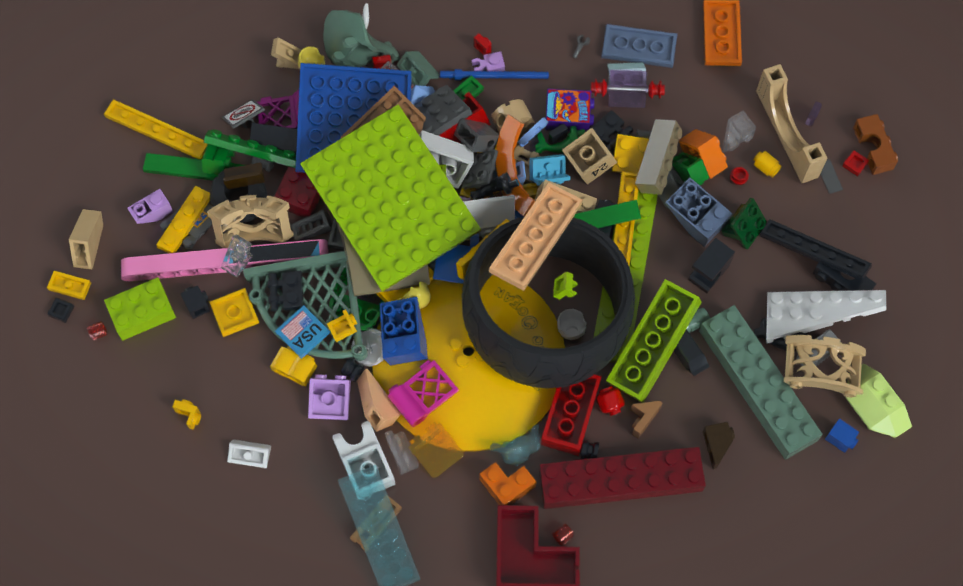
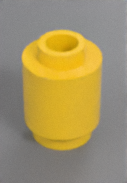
[753,151,782,178]

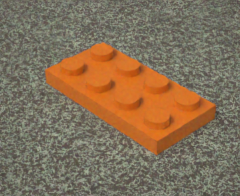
[703,0,742,66]

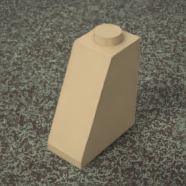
[69,209,103,270]

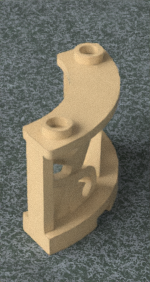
[207,195,294,248]
[784,335,866,397]

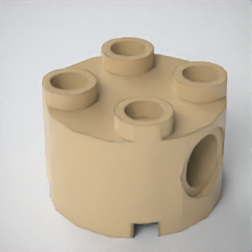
[492,99,536,140]

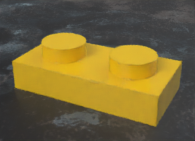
[47,271,91,300]

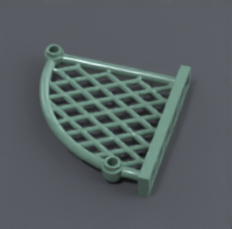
[243,251,368,361]

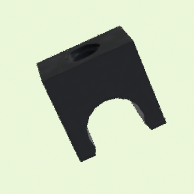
[688,238,735,293]

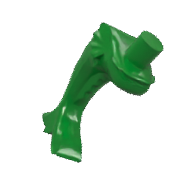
[535,126,585,154]

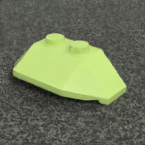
[846,364,912,438]

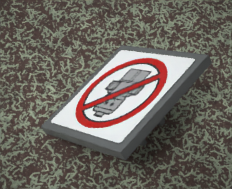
[221,99,265,129]

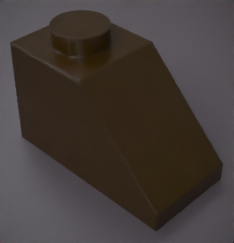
[702,422,735,469]

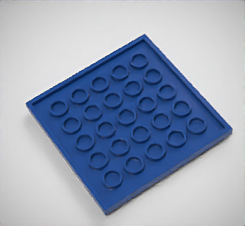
[295,63,412,173]

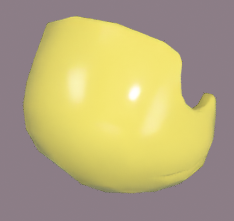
[298,46,325,69]
[402,282,431,309]

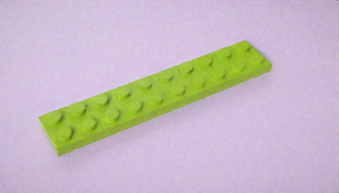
[593,189,658,363]

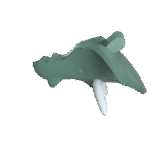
[323,3,400,67]

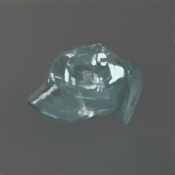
[490,424,541,466]

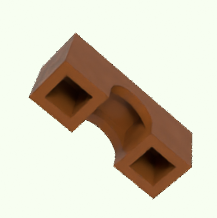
[853,114,898,175]

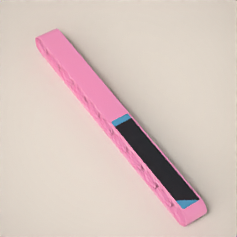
[121,239,329,282]

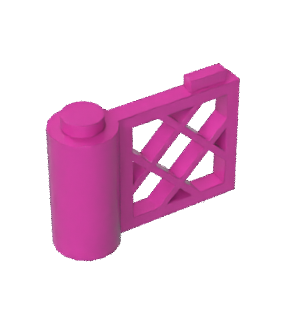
[388,360,459,427]

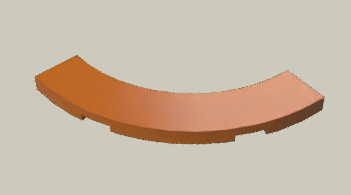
[496,114,535,216]

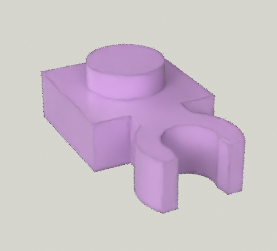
[472,52,505,71]

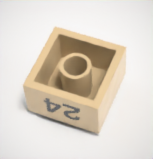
[562,128,617,185]

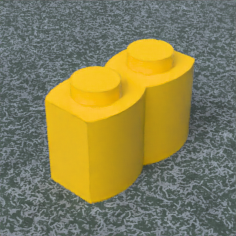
[270,346,317,387]

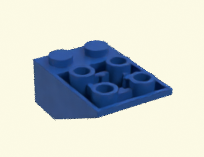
[380,297,428,365]

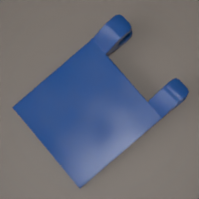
[433,233,479,284]

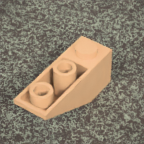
[357,368,401,432]

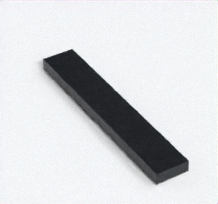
[760,219,872,281]

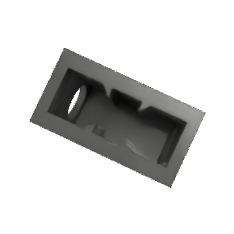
[454,118,500,152]

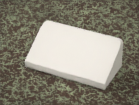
[227,440,271,468]

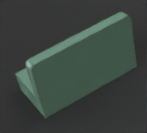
[397,51,440,86]

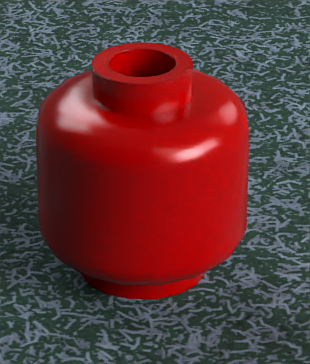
[596,386,625,416]

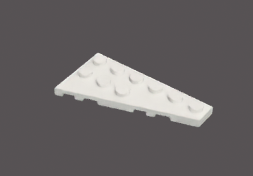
[766,290,886,343]

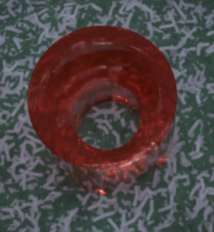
[87,321,108,341]
[552,523,574,546]

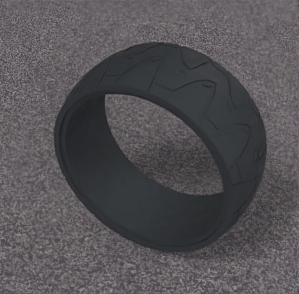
[462,216,635,388]

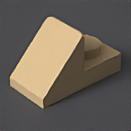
[271,37,301,69]

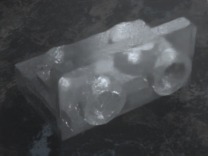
[384,430,419,475]

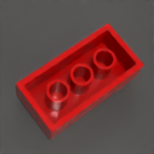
[541,375,602,456]

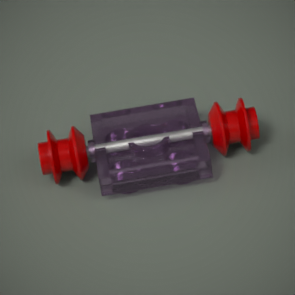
[591,70,665,108]

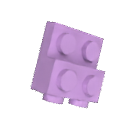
[308,374,351,420]

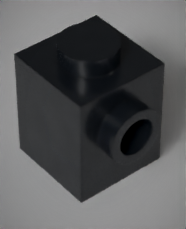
[180,285,210,319]

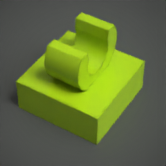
[553,271,577,299]

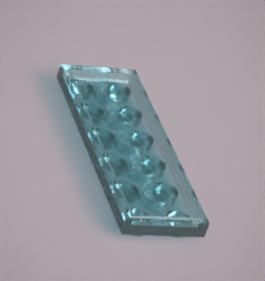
[338,465,421,586]

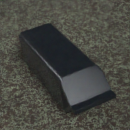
[674,329,710,376]

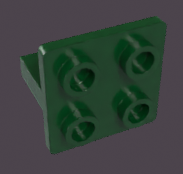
[721,198,767,249]

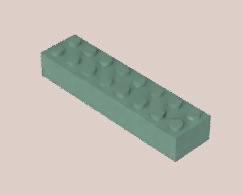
[699,305,823,460]

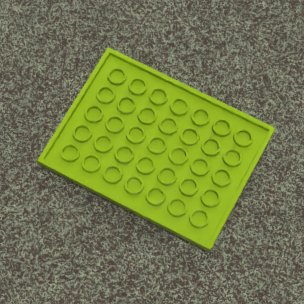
[300,104,481,292]

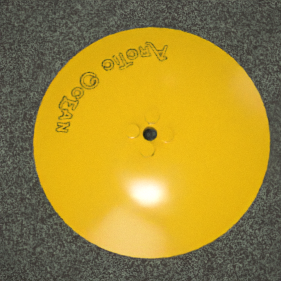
[372,275,565,451]

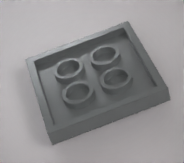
[414,85,473,136]

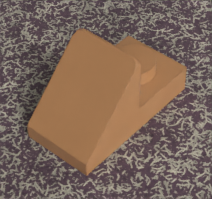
[630,401,663,439]

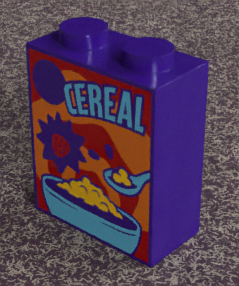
[545,89,595,132]

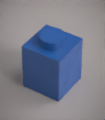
[825,418,859,453]

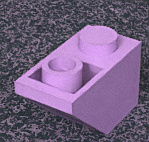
[127,189,173,224]

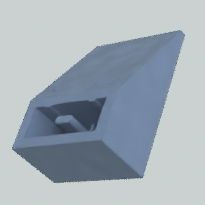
[665,178,733,247]

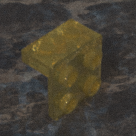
[408,422,464,478]

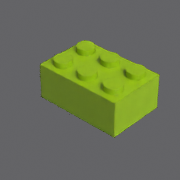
[104,277,176,341]

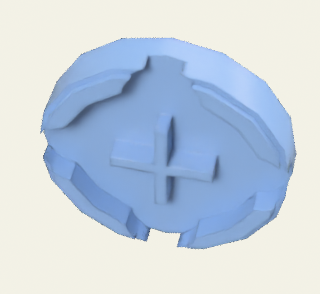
[517,117,548,147]

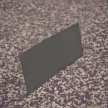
[821,159,843,194]

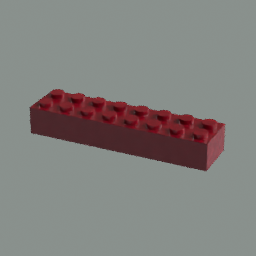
[539,447,706,509]

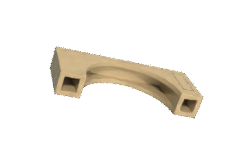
[756,64,827,183]

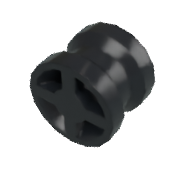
[341,358,365,382]
[580,440,599,459]

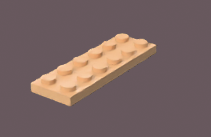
[489,182,583,291]

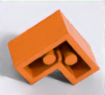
[679,129,728,179]
[480,462,536,505]

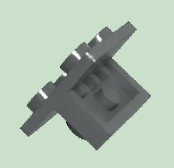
[462,149,498,196]

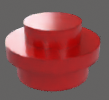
[730,167,749,185]

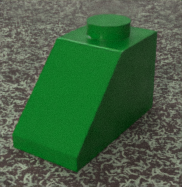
[672,152,710,186]

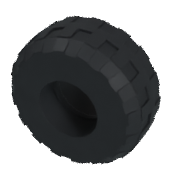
[210,166,268,223]

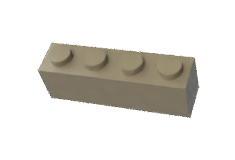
[635,119,682,195]

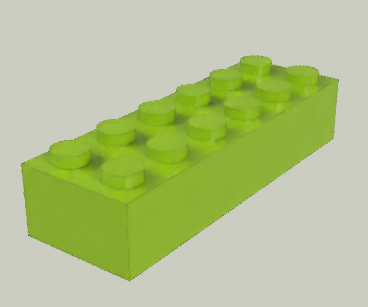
[606,279,702,403]

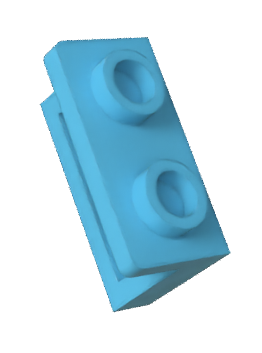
[529,154,570,186]

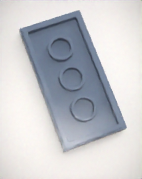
[601,24,677,68]

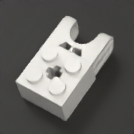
[333,421,396,500]

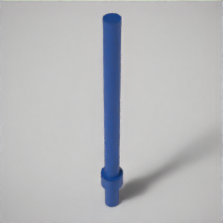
[440,69,549,80]

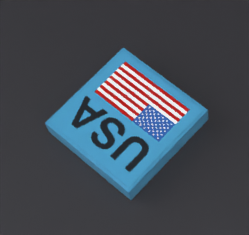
[275,305,330,359]

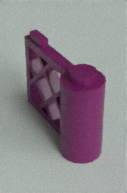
[257,90,299,129]

